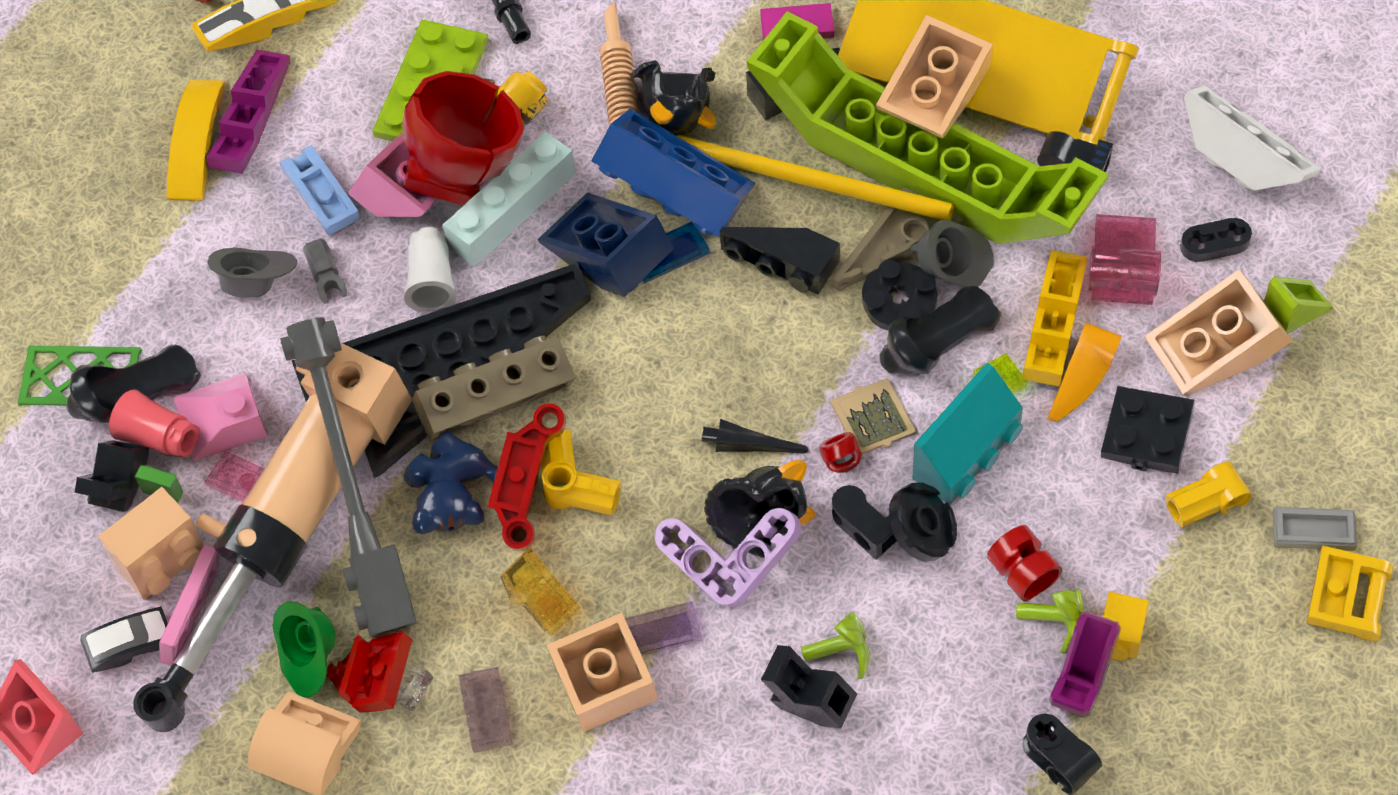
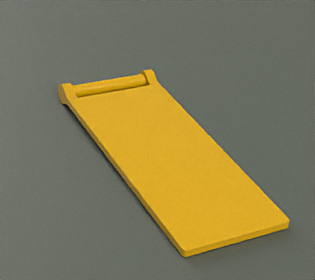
[838,0,1140,145]

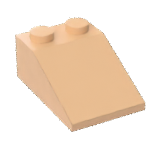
[876,15,993,138]
[1144,269,1293,396]

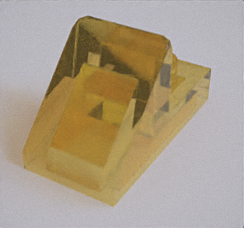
[500,548,581,635]

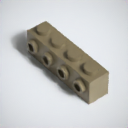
[412,335,576,441]

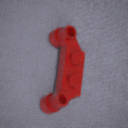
[487,403,566,551]

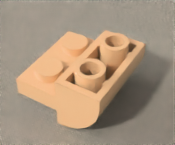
[247,691,361,795]

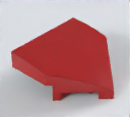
[326,631,413,713]

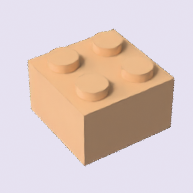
[98,487,204,600]
[547,613,659,733]

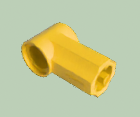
[1165,461,1252,528]

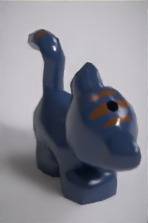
[404,430,498,534]

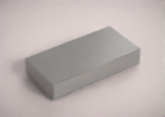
[1273,507,1357,551]

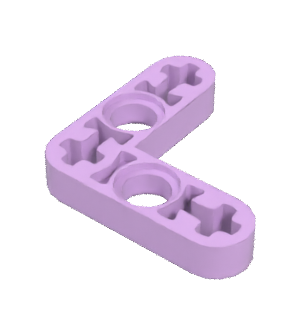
[654,508,801,607]

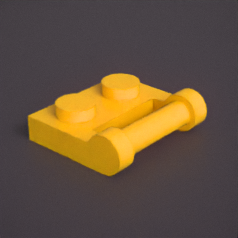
[1306,546,1393,642]

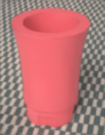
[109,390,200,459]

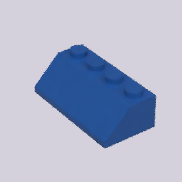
[591,108,755,237]

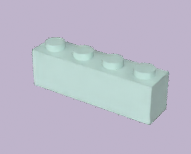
[443,131,576,267]

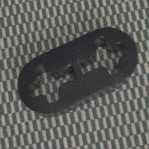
[1180,218,1252,262]

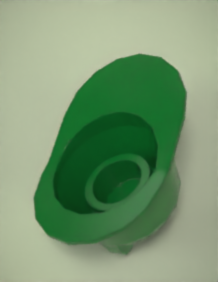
[272,601,336,698]

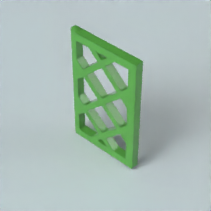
[18,346,142,406]

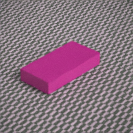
[760,3,834,40]

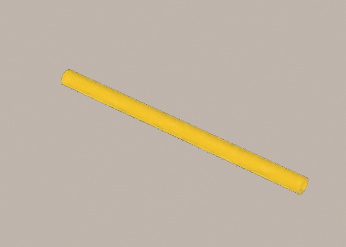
[678,135,955,221]

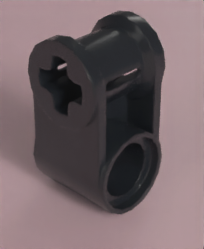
[1022,713,1102,795]

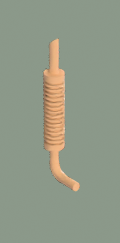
[599,2,640,186]

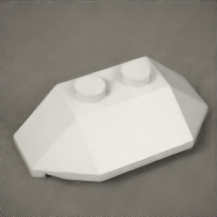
[1184,85,1321,190]

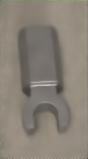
[303,238,347,304]

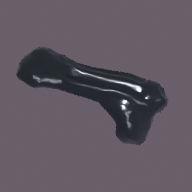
[879,286,1002,374]
[66,344,201,423]

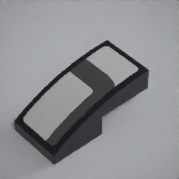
[80,606,168,673]

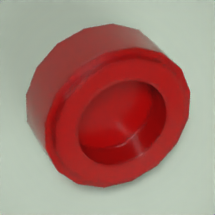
[818,432,862,473]

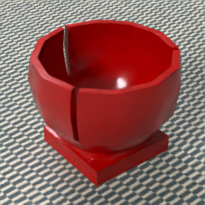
[402,71,524,206]

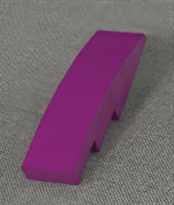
[207,49,291,174]

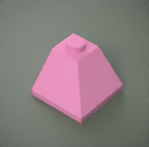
[348,133,439,217]
[173,373,267,461]

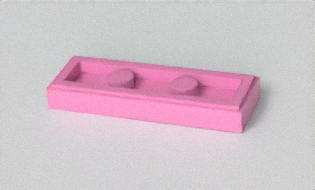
[159,544,219,666]

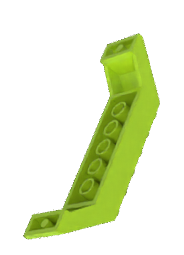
[746,11,1109,244]

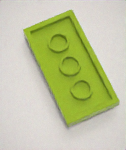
[372,19,489,141]

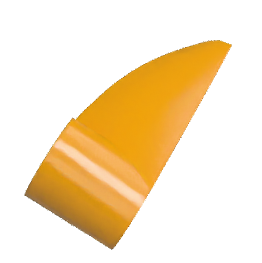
[1047,322,1122,422]

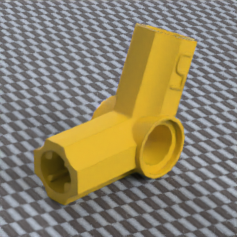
[541,427,622,516]

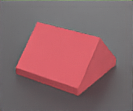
[0,659,83,775]

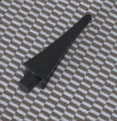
[701,419,809,454]

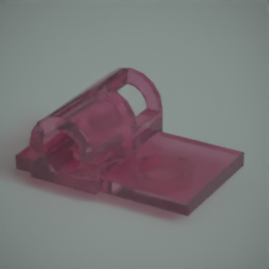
[1088,214,1161,305]

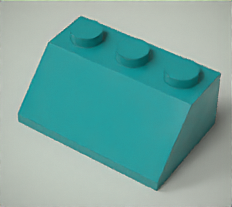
[912,362,1023,505]

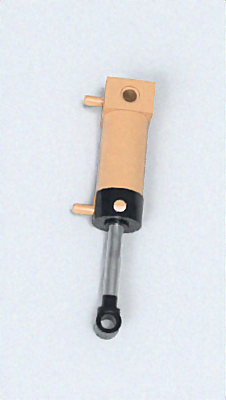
[133,343,412,732]

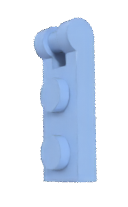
[279,145,361,236]

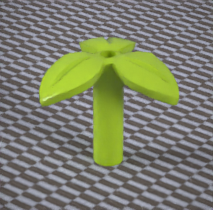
[1016,588,1084,654]
[801,612,870,679]

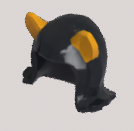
[630,60,716,136]
[704,460,815,558]

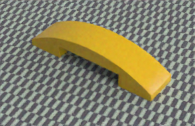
[166,80,226,201]

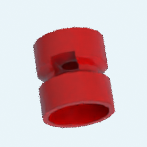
[987,525,1063,602]

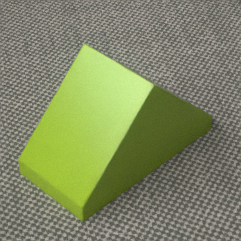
[1264,276,1334,334]

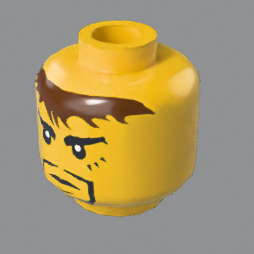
[496,71,548,124]

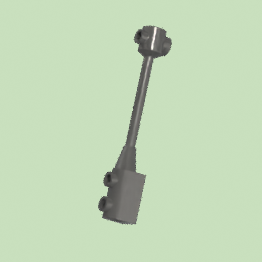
[280,317,417,636]

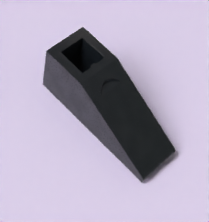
[720,227,840,295]

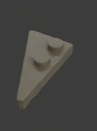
[832,186,964,290]

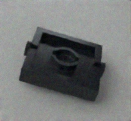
[1101,386,1195,474]

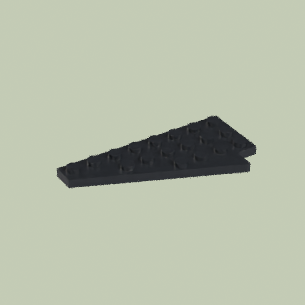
[292,262,591,478]

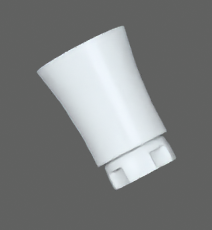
[404,227,457,312]

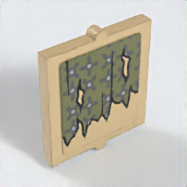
[830,378,916,455]

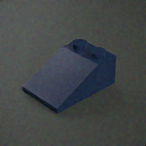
[537,192,674,297]

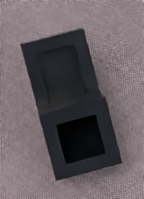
[74,440,149,512]
[761,645,857,729]

